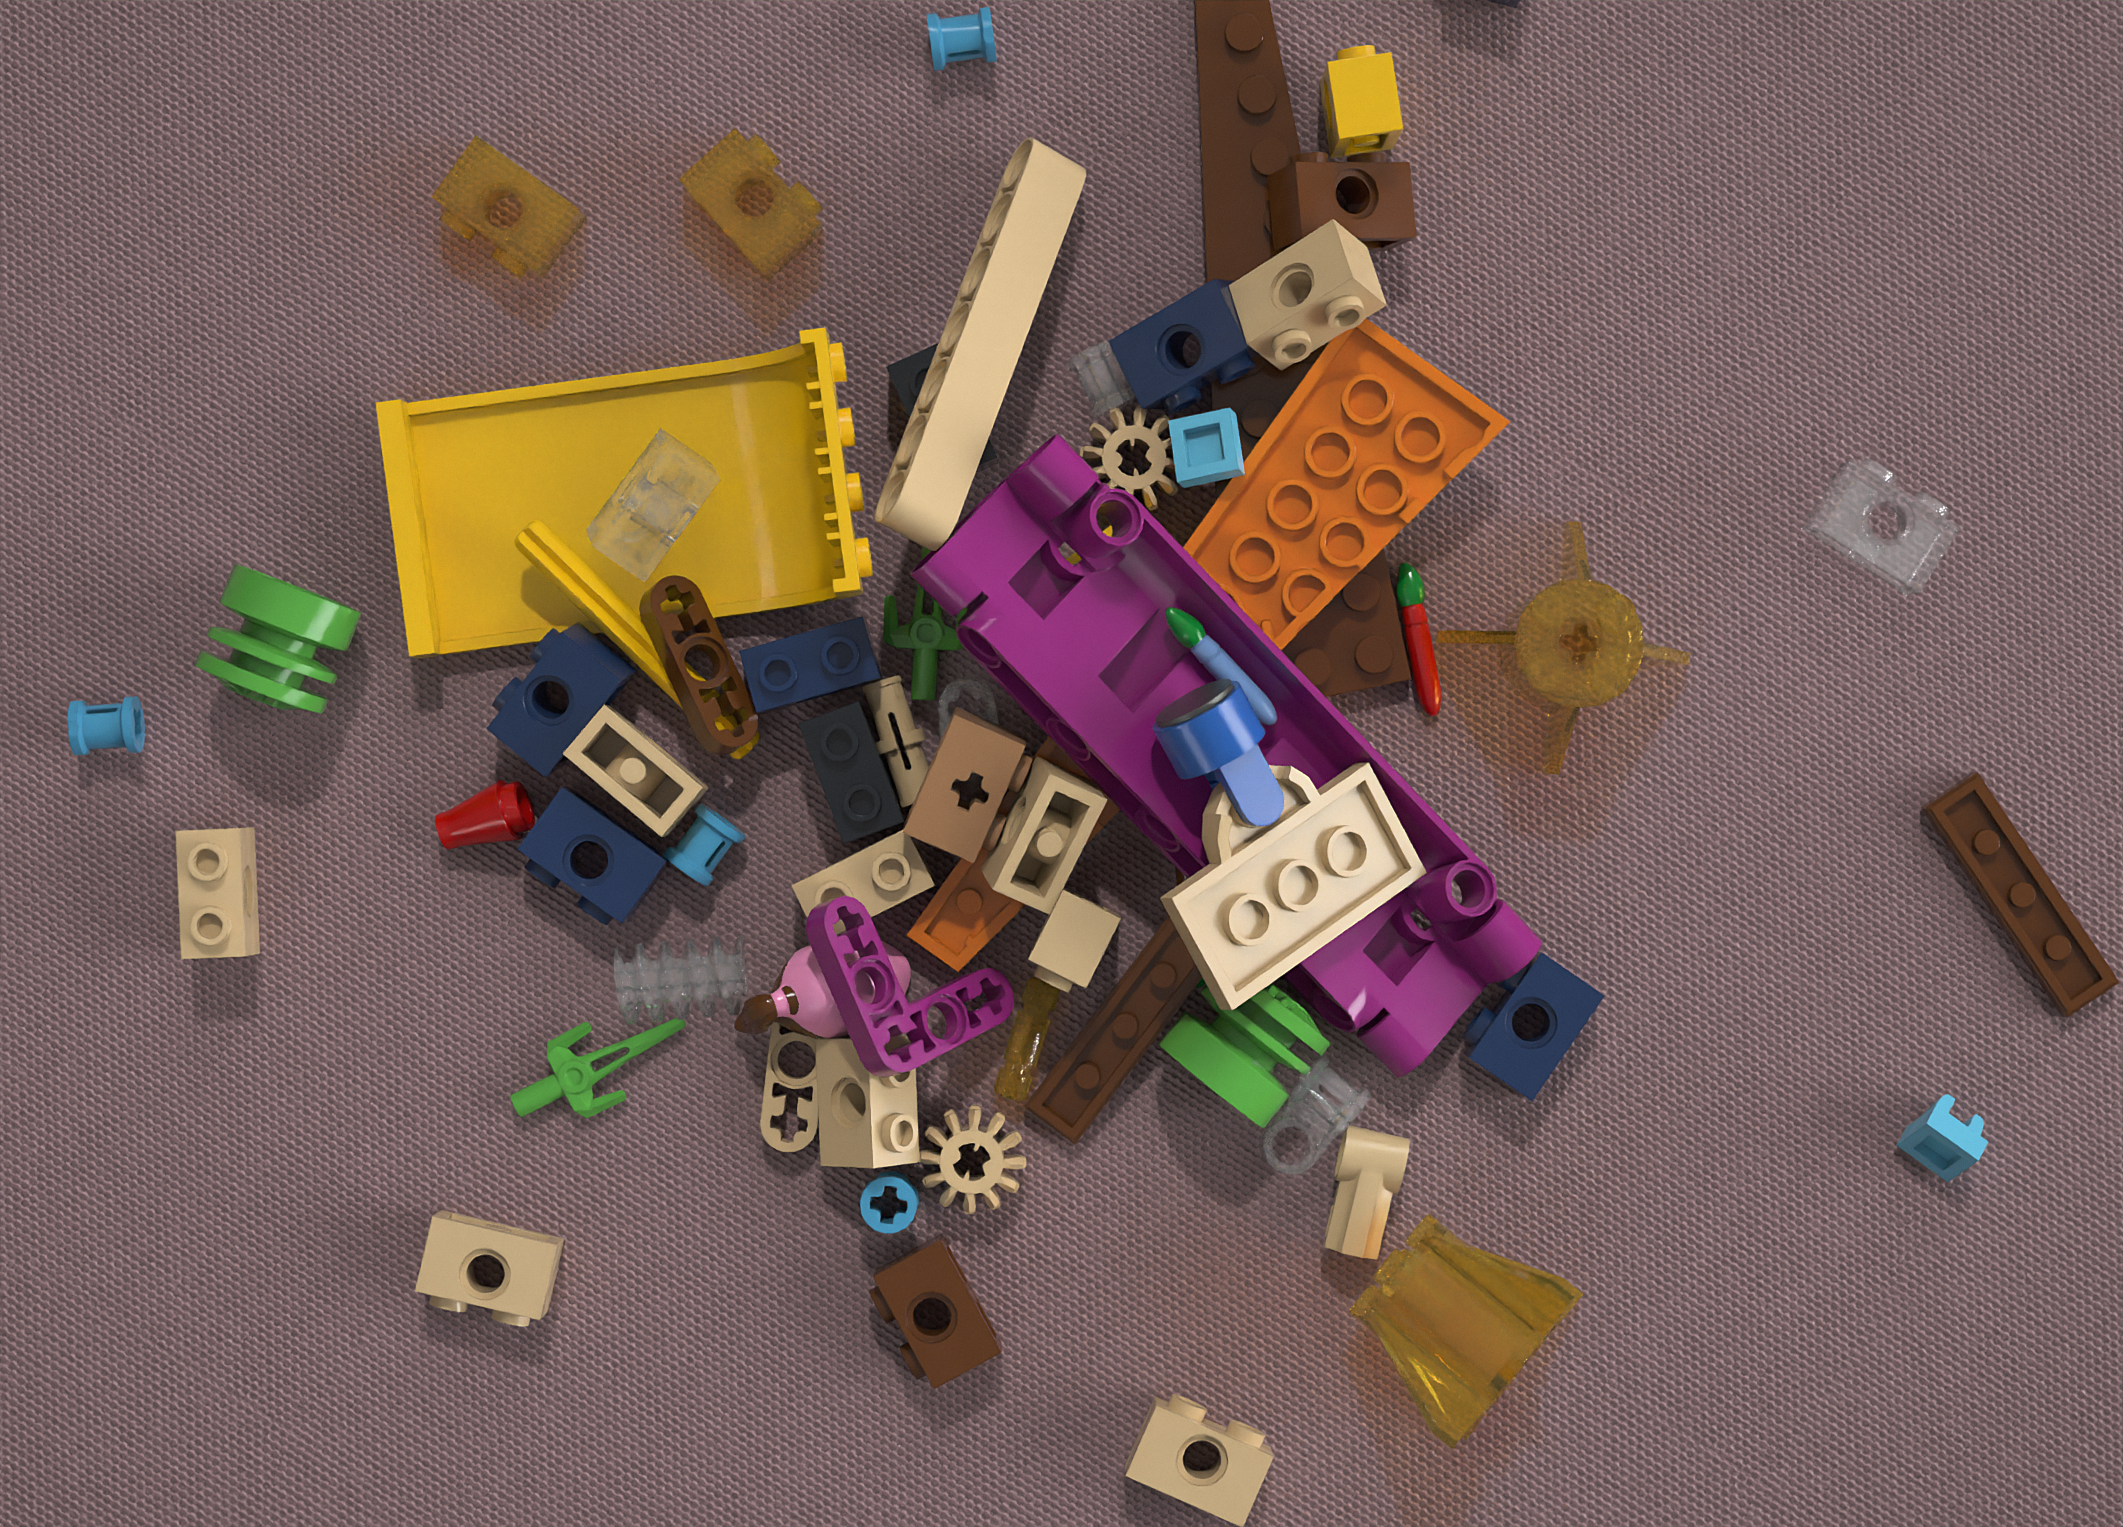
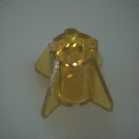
[1434,521,1691,775]
[1349,1213,1584,1449]

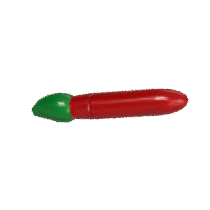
[1396,562,1442,717]

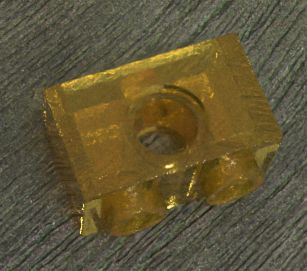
[678,128,824,282]
[431,135,587,279]

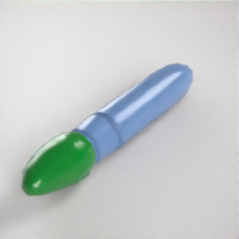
[1165,607,1277,725]

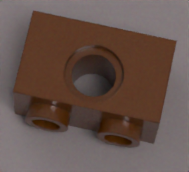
[1267,152,1417,251]
[869,1233,1002,1389]

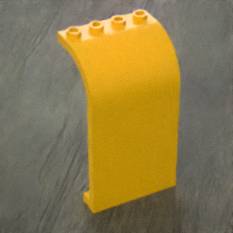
[375,327,873,658]

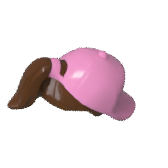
[734,941,911,1039]

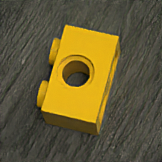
[1319,45,1403,158]

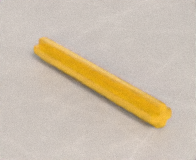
[514,519,760,760]

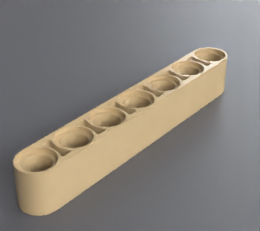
[874,137,1086,551]

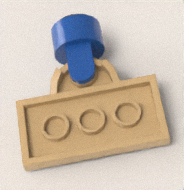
[1152,679,1427,1011]

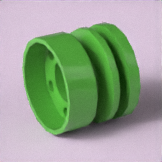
[195,563,362,714]
[1159,983,1331,1128]

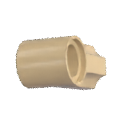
[1323,1124,1410,1260]

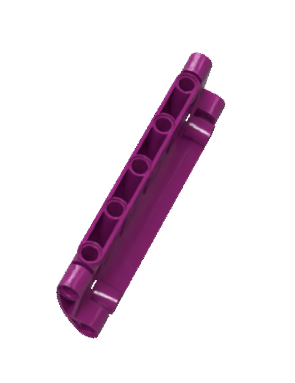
[910,433,1542,1077]

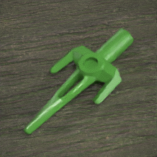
[883,547,968,701]
[510,1017,686,1119]

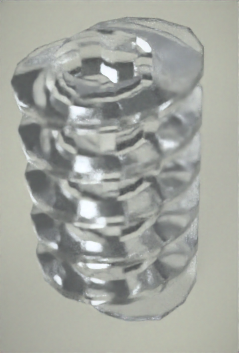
[614,935,749,1024]

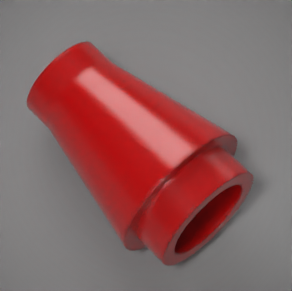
[435,780,535,850]

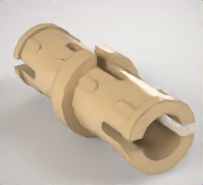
[862,675,929,808]

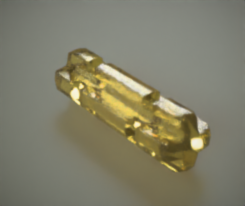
[994,977,1060,1101]

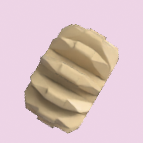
[1080,405,1178,512]
[919,1104,1026,1214]

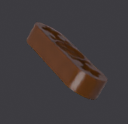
[639,575,759,755]

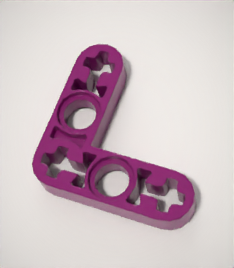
[806,896,1014,1078]

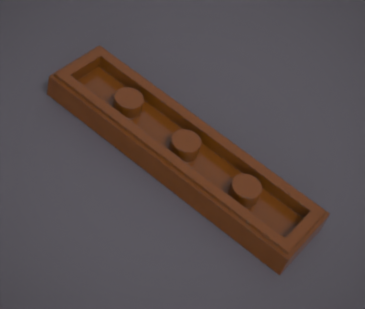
[1921,772,2120,1018]
[1024,915,1202,1145]

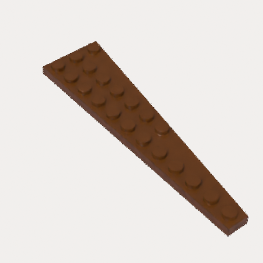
[1194,0,1411,697]

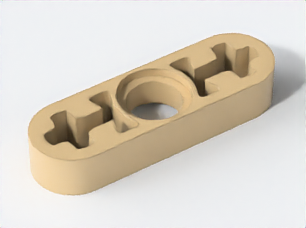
[760,1022,819,1152]

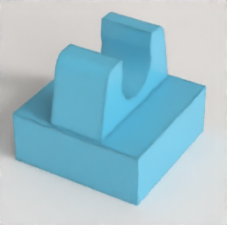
[1168,407,1245,488]
[1896,1094,1988,1182]

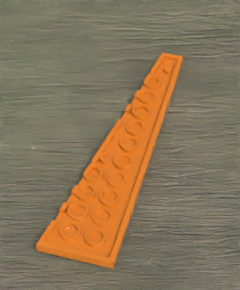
[907,318,1511,972]

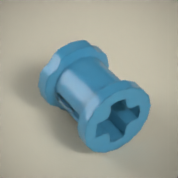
[926,7,997,71]
[67,696,145,756]
[663,803,746,887]
[860,1171,919,1234]

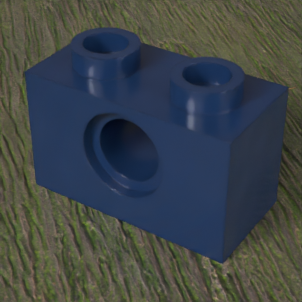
[1108,279,1259,414]
[739,616,883,714]
[486,622,638,777]
[517,787,670,925]
[1462,951,1604,1101]

